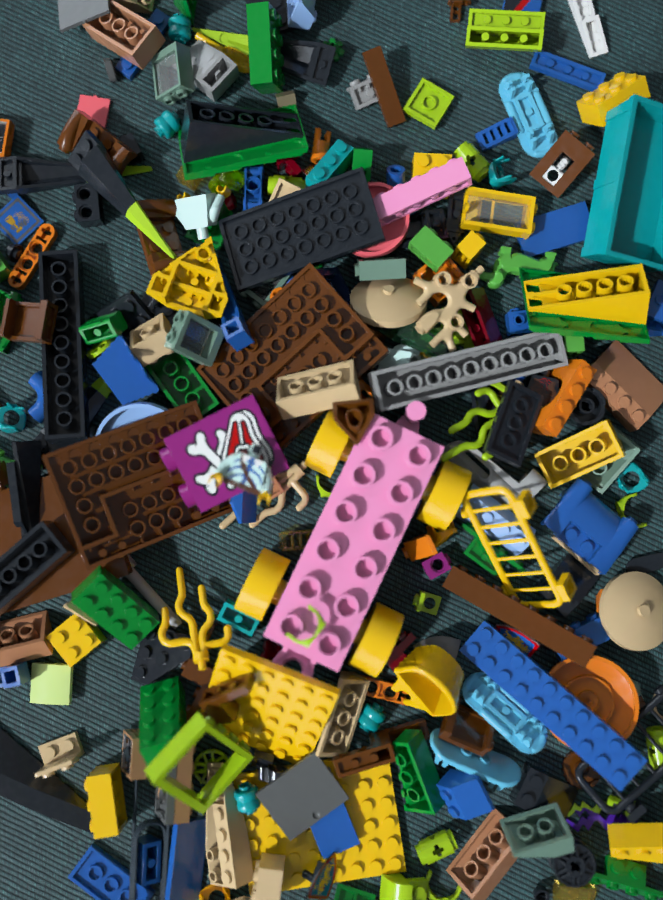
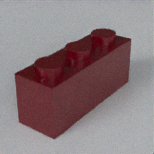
[461,287,503,347]

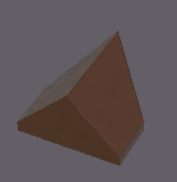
[333,398,375,446]

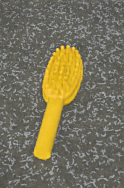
[195,32,250,73]

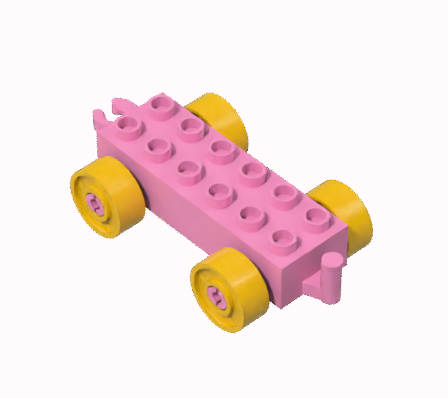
[234,401,472,678]

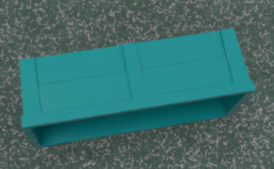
[580,94,663,272]

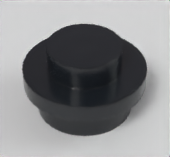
[5,244,24,263]

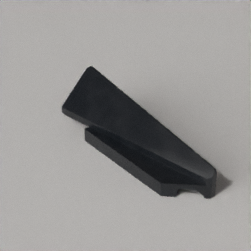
[6,440,42,538]

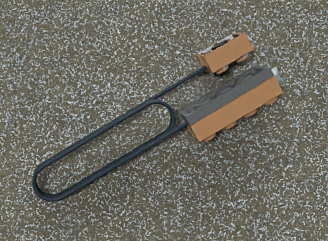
[121,728,196,900]

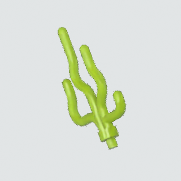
[440,387,501,462]

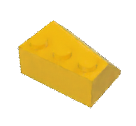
[607,823,663,863]

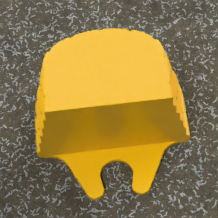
[391,645,464,717]

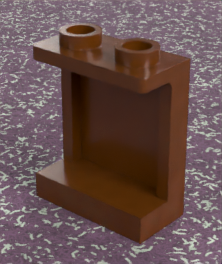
[0,298,59,344]
[438,698,496,757]

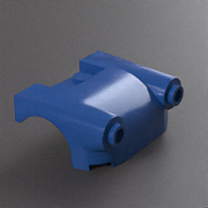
[540,478,639,574]

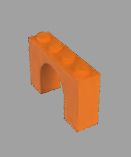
[532,359,597,437]

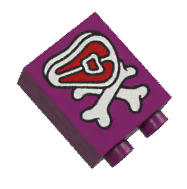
[159,394,290,513]

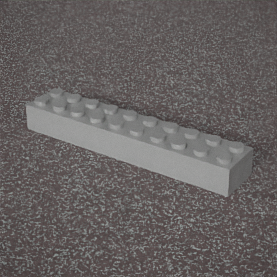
[367,332,569,413]

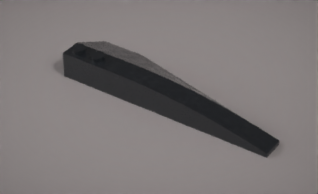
[0,728,92,833]

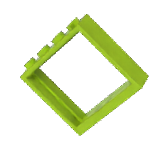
[144,712,254,814]

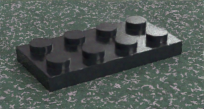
[483,380,544,468]

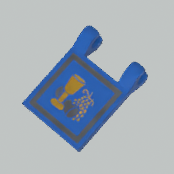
[0,193,45,245]

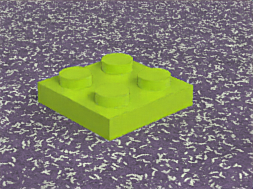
[403,78,455,130]

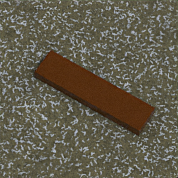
[362,46,406,128]

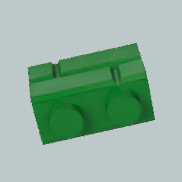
[78,311,128,345]

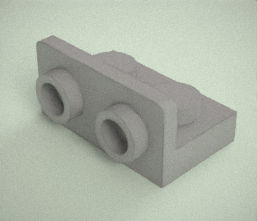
[346,74,378,110]

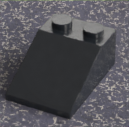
[533,552,601,618]
[509,761,580,819]

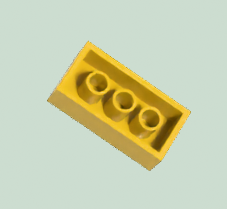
[534,419,627,489]

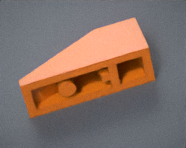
[401,534,438,561]

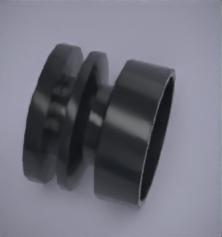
[547,833,596,888]

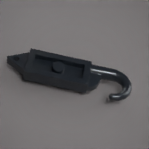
[446,180,473,245]

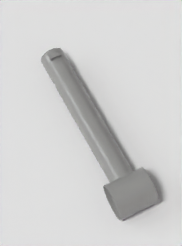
[120,554,183,630]

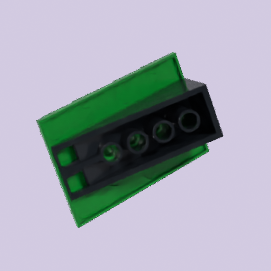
[178,100,309,180]

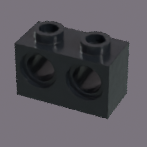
[72,183,105,228]

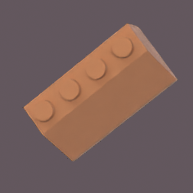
[0,610,53,667]
[446,808,518,900]

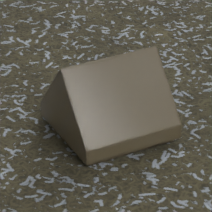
[275,90,297,108]

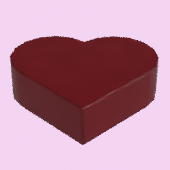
[223,187,237,211]
[260,639,282,662]

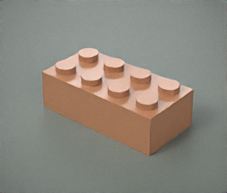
[82,0,166,70]

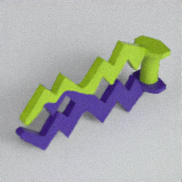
[566,794,638,832]

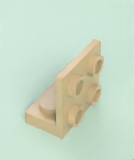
[35,731,84,778]

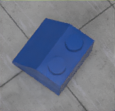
[436,768,495,820]

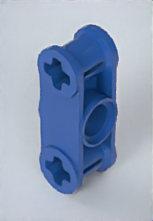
[243,164,264,211]

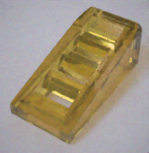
[279,529,314,552]

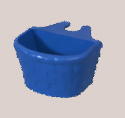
[92,335,159,405]

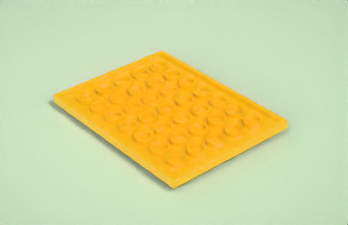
[233,758,406,896]

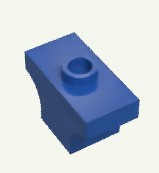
[647,279,663,323]

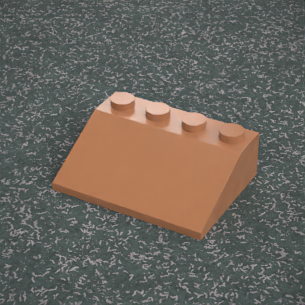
[587,340,663,432]

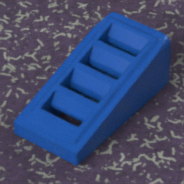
[475,116,518,152]

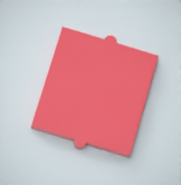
[77,94,111,128]

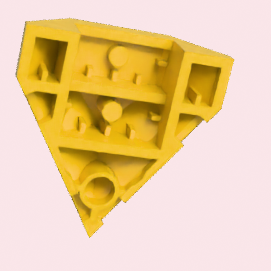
[146,236,228,319]

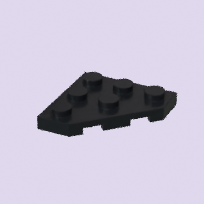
[90,289,155,339]
[131,624,193,685]

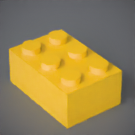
[576,72,651,127]
[84,762,128,839]

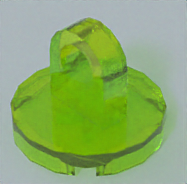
[208,170,245,194]

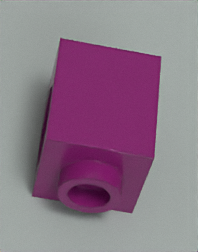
[420,551,452,580]

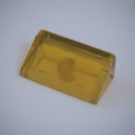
[552,880,597,900]

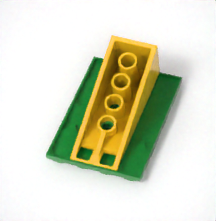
[519,264,650,344]

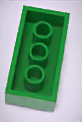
[246,1,285,94]
[145,352,222,419]
[71,565,160,650]
[139,676,187,766]

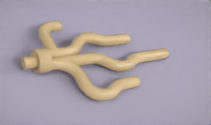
[219,461,309,530]

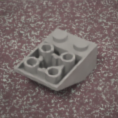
[174,40,239,102]

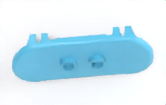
[499,72,557,158]
[462,672,548,754]
[430,728,522,791]

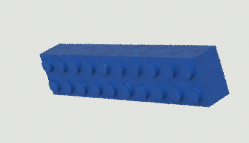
[459,619,648,792]

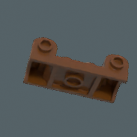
[57,109,138,176]
[136,199,188,278]

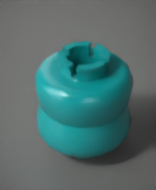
[168,13,191,44]
[154,110,181,139]
[358,702,386,733]
[234,782,261,815]

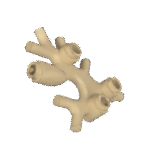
[413,265,485,352]

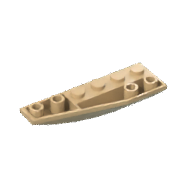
[206,762,254,889]

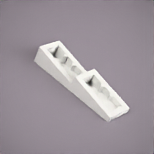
[568,0,608,59]

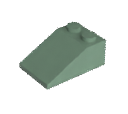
[580,424,643,494]
[499,802,575,858]

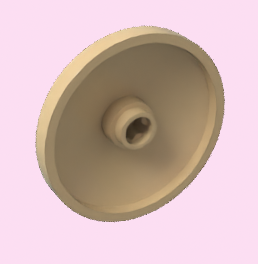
[350,278,427,328]
[599,571,663,651]

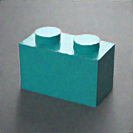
[216,599,260,637]

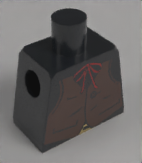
[525,370,559,408]

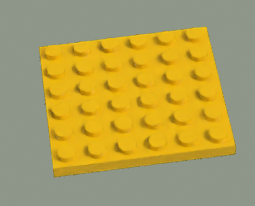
[200,643,340,765]

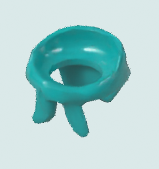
[488,155,517,190]
[0,403,26,433]
[617,462,650,494]

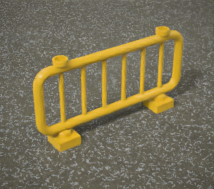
[460,486,577,609]

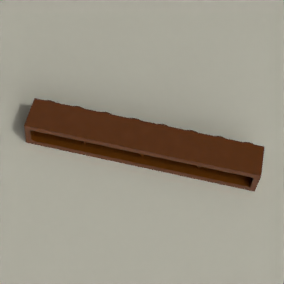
[442,565,596,668]

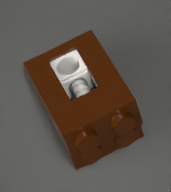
[529,130,596,198]

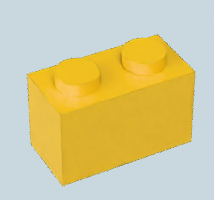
[451,230,486,270]

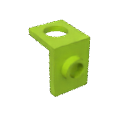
[412,590,442,615]

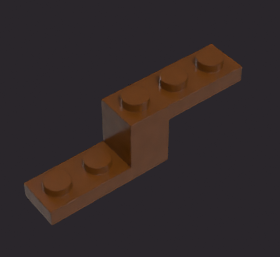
[181,622,218,724]
[189,672,256,725]
[332,717,430,779]

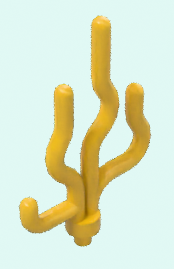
[158,567,232,671]

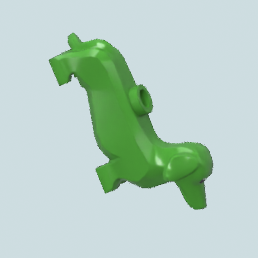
[479,246,558,289]

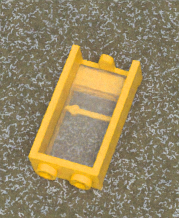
[460,186,538,240]

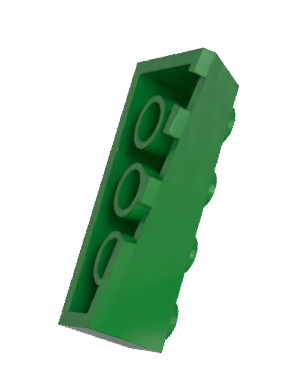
[393,729,445,815]

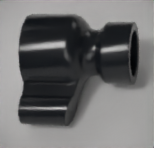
[258,765,288,783]

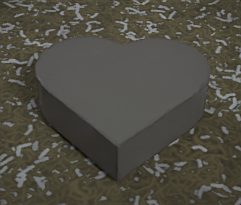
[103,58,117,83]

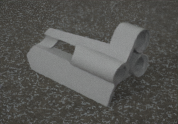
[438,441,548,511]

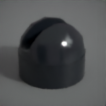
[533,885,550,900]

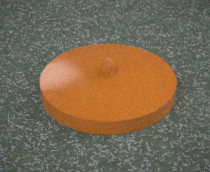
[548,654,639,747]

